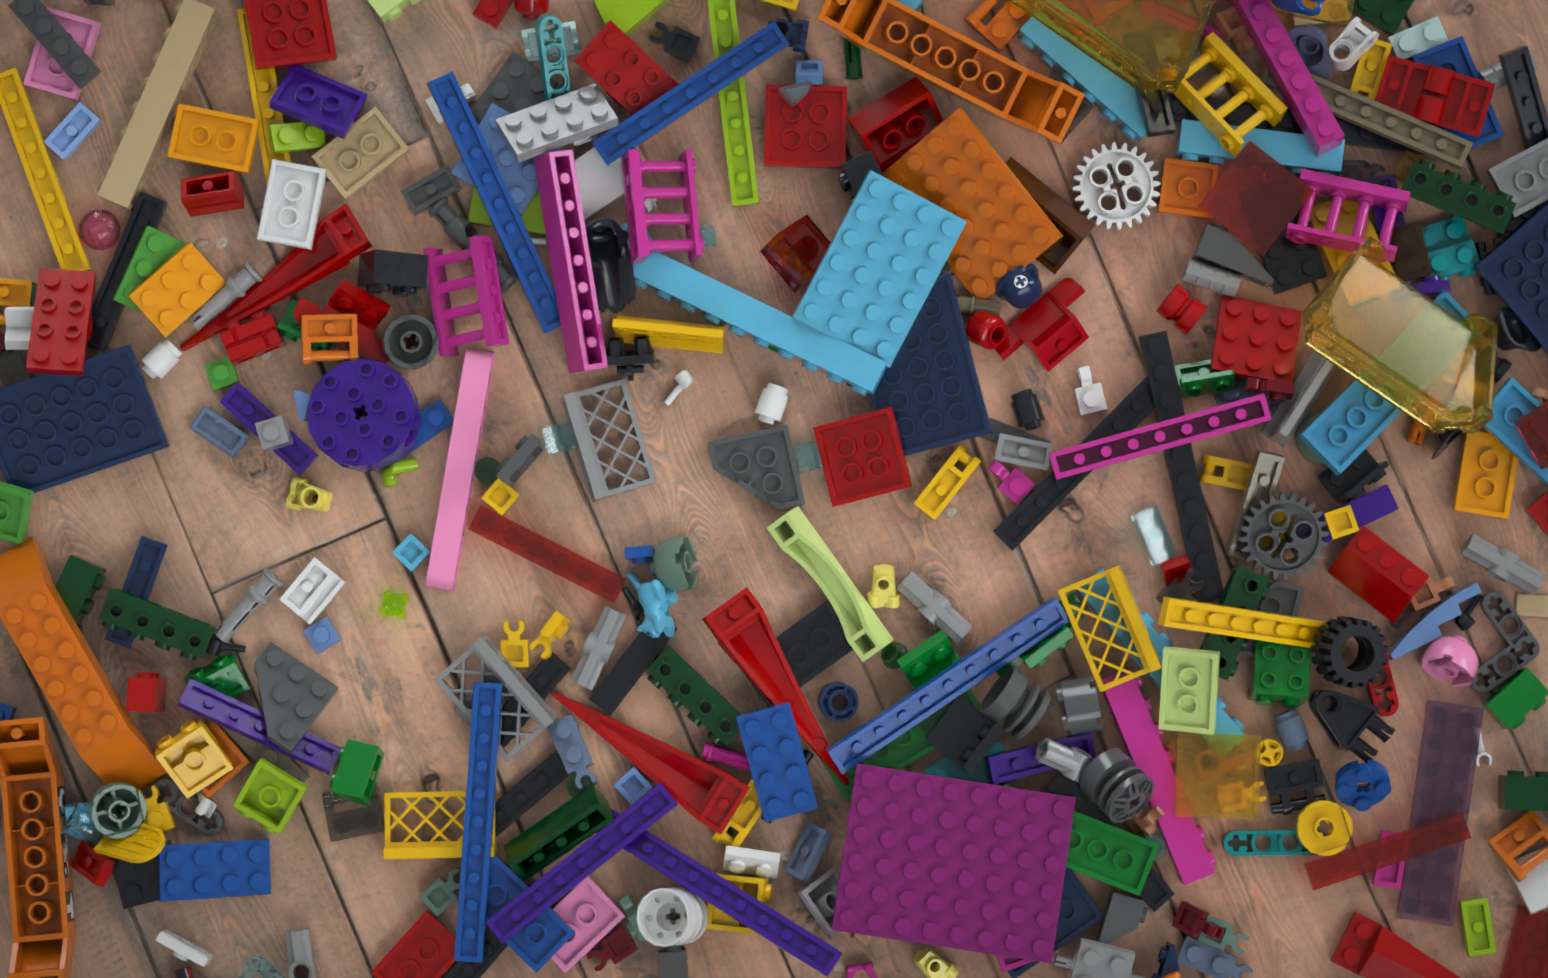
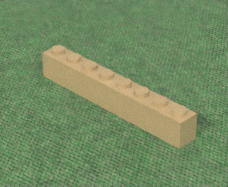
[97,0,220,211]

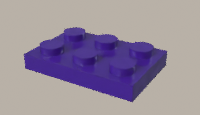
[269,65,368,139]

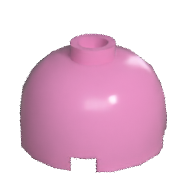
[1421,635,1479,687]

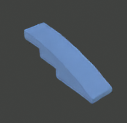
[1387,582,1482,660]

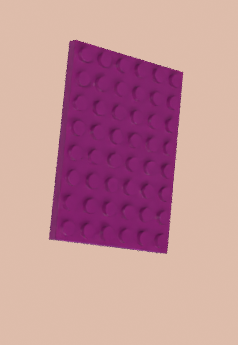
[831,763,1076,963]

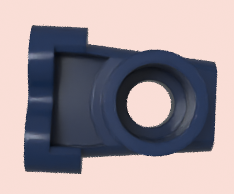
[768,19,809,53]

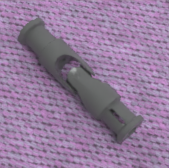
[428,197,518,293]

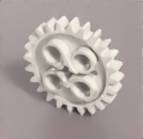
[1072,142,1161,231]

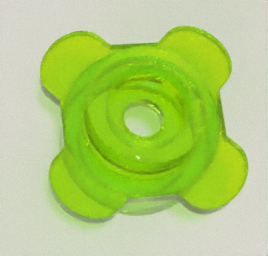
[379,590,409,620]

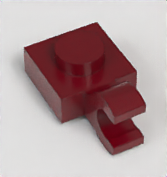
[1171,901,1225,939]

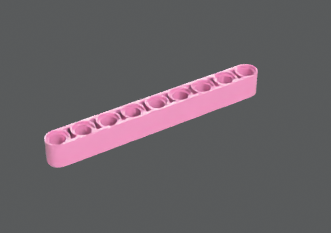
[426,348,495,591]

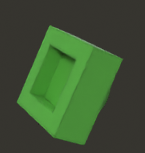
[205,357,241,391]

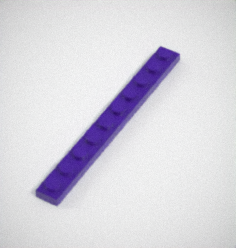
[597,808,842,978]

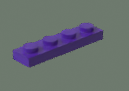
[219,382,319,476]
[985,732,1096,784]

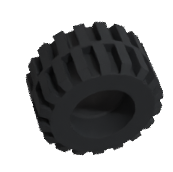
[1311,616,1389,688]

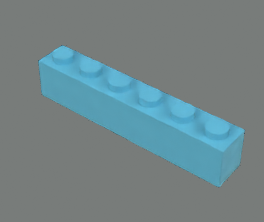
[1018,6,1146,142]
[1175,119,1345,176]

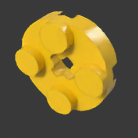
[1296,800,1353,856]

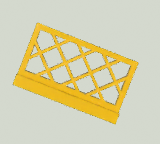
[612,315,725,354]
[1057,564,1162,692]
[383,791,497,859]

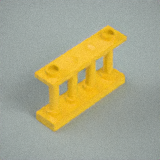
[1163,32,1288,157]

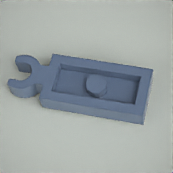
[547,714,598,791]
[1177,935,1253,978]

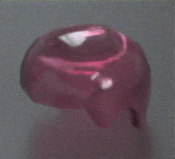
[79,209,121,251]

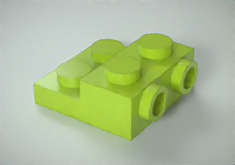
[233,758,309,834]

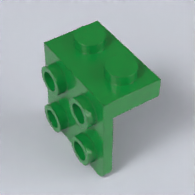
[1248,640,1310,708]

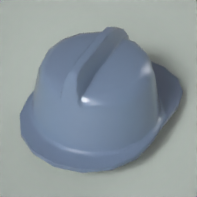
[1288,23,1332,80]

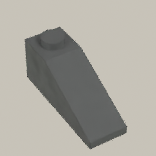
[1192,223,1274,288]

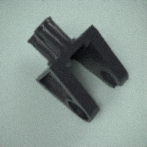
[1309,690,1395,763]

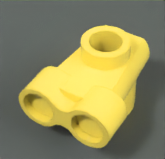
[286,476,333,512]
[867,564,900,608]
[914,947,959,978]

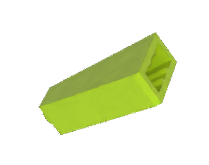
[593,0,671,37]

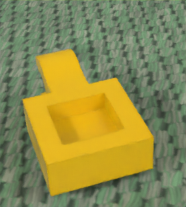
[530,610,571,660]

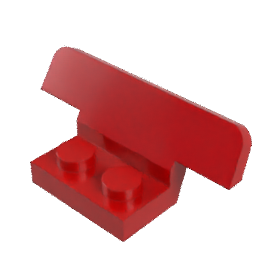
[995,278,1089,372]
[293,279,391,364]

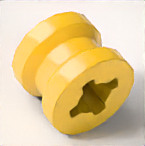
[1252,738,1283,767]

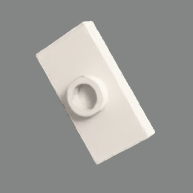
[155,929,213,967]

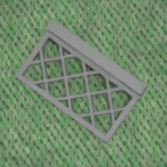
[1261,340,1346,447]
[561,378,656,502]
[434,634,558,762]

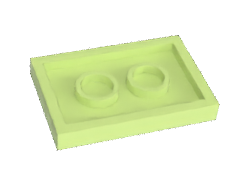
[1159,646,1220,735]

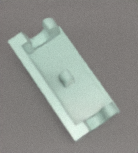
[521,21,581,62]

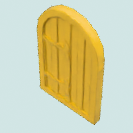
[93,823,166,863]

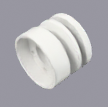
[636,887,709,947]

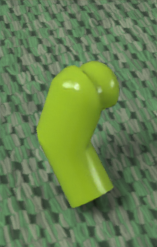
[380,457,418,487]

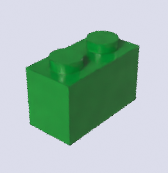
[1481,668,1548,729]
[330,739,385,806]

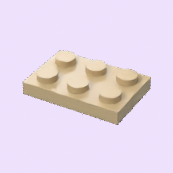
[311,106,410,200]

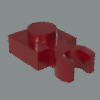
[1245,377,1295,402]
[586,926,638,971]

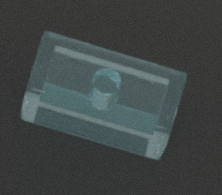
[1131,506,1178,566]
[62,802,104,846]

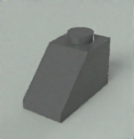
[1095,890,1148,944]

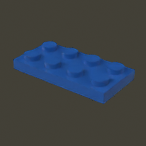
[1410,36,1504,150]
[736,702,818,823]
[157,838,271,902]
[457,855,576,973]

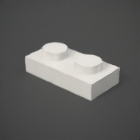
[723,845,781,879]

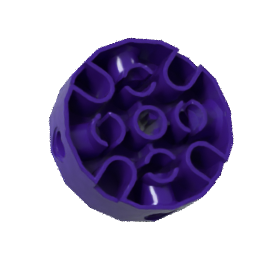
[307,359,422,472]

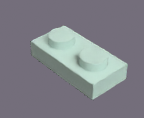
[1386,16,1449,60]

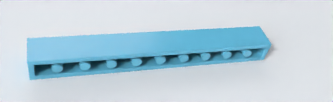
[632,252,887,396]

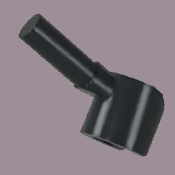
[622,586,644,624]
[1455,594,1482,631]
[206,639,246,656]

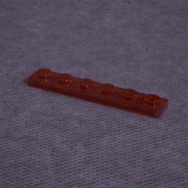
[468,505,627,603]
[1303,812,1471,890]

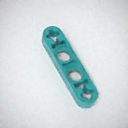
[535,14,571,101]
[1221,830,1327,856]

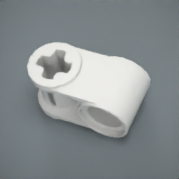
[1329,17,1379,71]

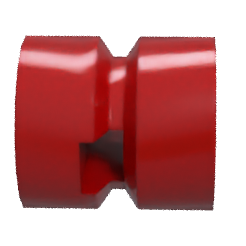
[1156,284,1208,335]

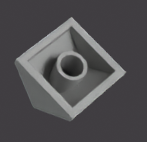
[798,867,841,940]

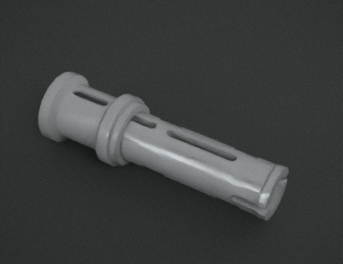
[188,261,263,330]
[214,568,284,643]

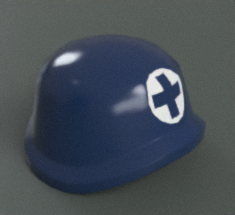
[995,263,1042,309]

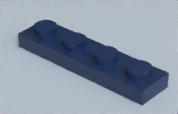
[104,536,168,649]

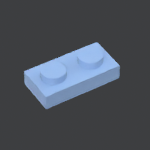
[44,102,102,161]

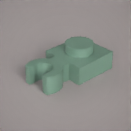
[419,867,460,917]
[618,893,645,942]
[1197,915,1250,954]

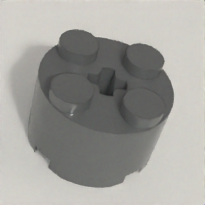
[381,314,439,369]
[1056,676,1104,736]

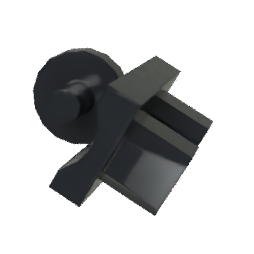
[606,336,655,381]

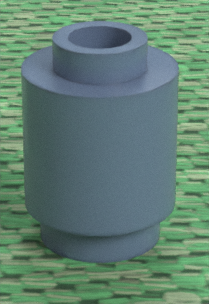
[1274,709,1310,752]

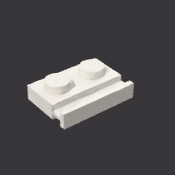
[279,557,346,625]

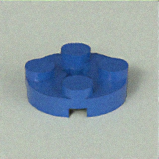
[1335,760,1392,811]

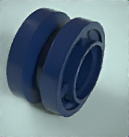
[818,682,859,722]

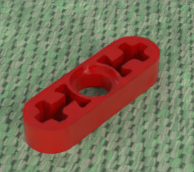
[1367,653,1399,716]

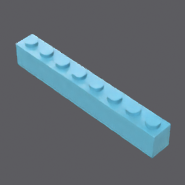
[1075,568,1246,758]

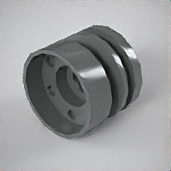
[979,666,1052,740]
[1079,748,1155,823]

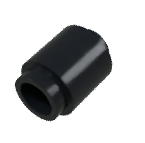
[1011,389,1045,431]

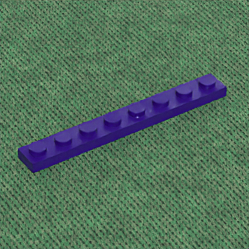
[486,783,678,944]

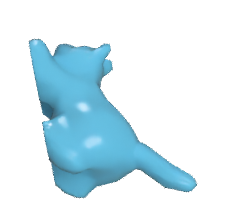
[626,572,678,638]

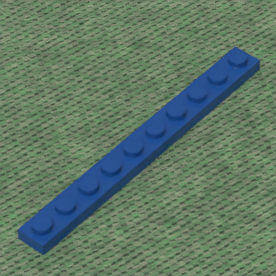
[426,71,561,333]
[826,597,1070,774]
[454,682,503,963]

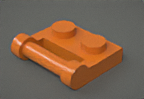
[964,0,1036,52]
[300,314,358,365]
[1488,810,1548,882]

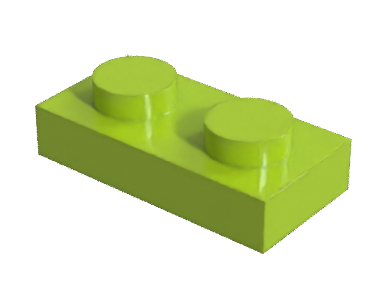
[267,122,326,154]
[1458,897,1496,957]

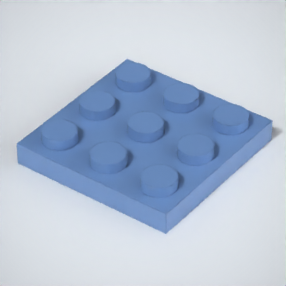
[451,103,563,215]

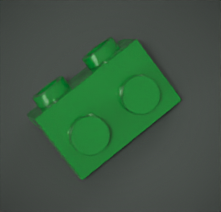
[1174,359,1235,398]

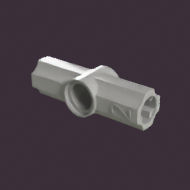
[1460,534,1545,595]
[896,571,973,643]
[571,606,627,690]
[1035,738,1094,782]
[285,928,317,978]

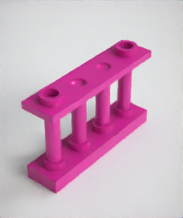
[621,149,704,263]
[1286,168,1411,262]
[423,235,509,357]

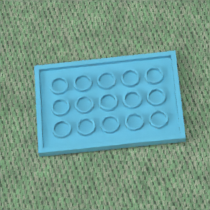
[792,170,967,367]

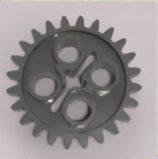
[1238,491,1329,580]

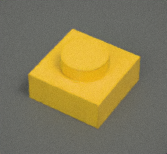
[481,478,520,516]
[1323,505,1359,540]

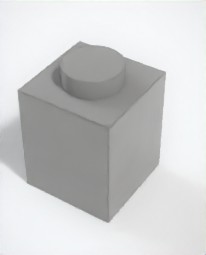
[254,415,294,452]

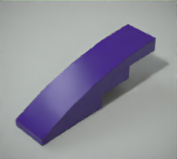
[1283,484,1399,556]

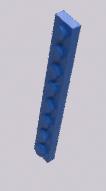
[592,21,789,166]

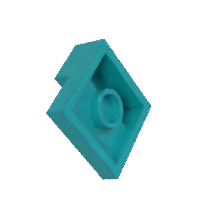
[1423,216,1480,281]

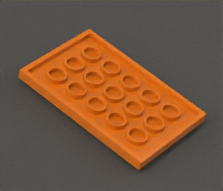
[882,108,1063,299]

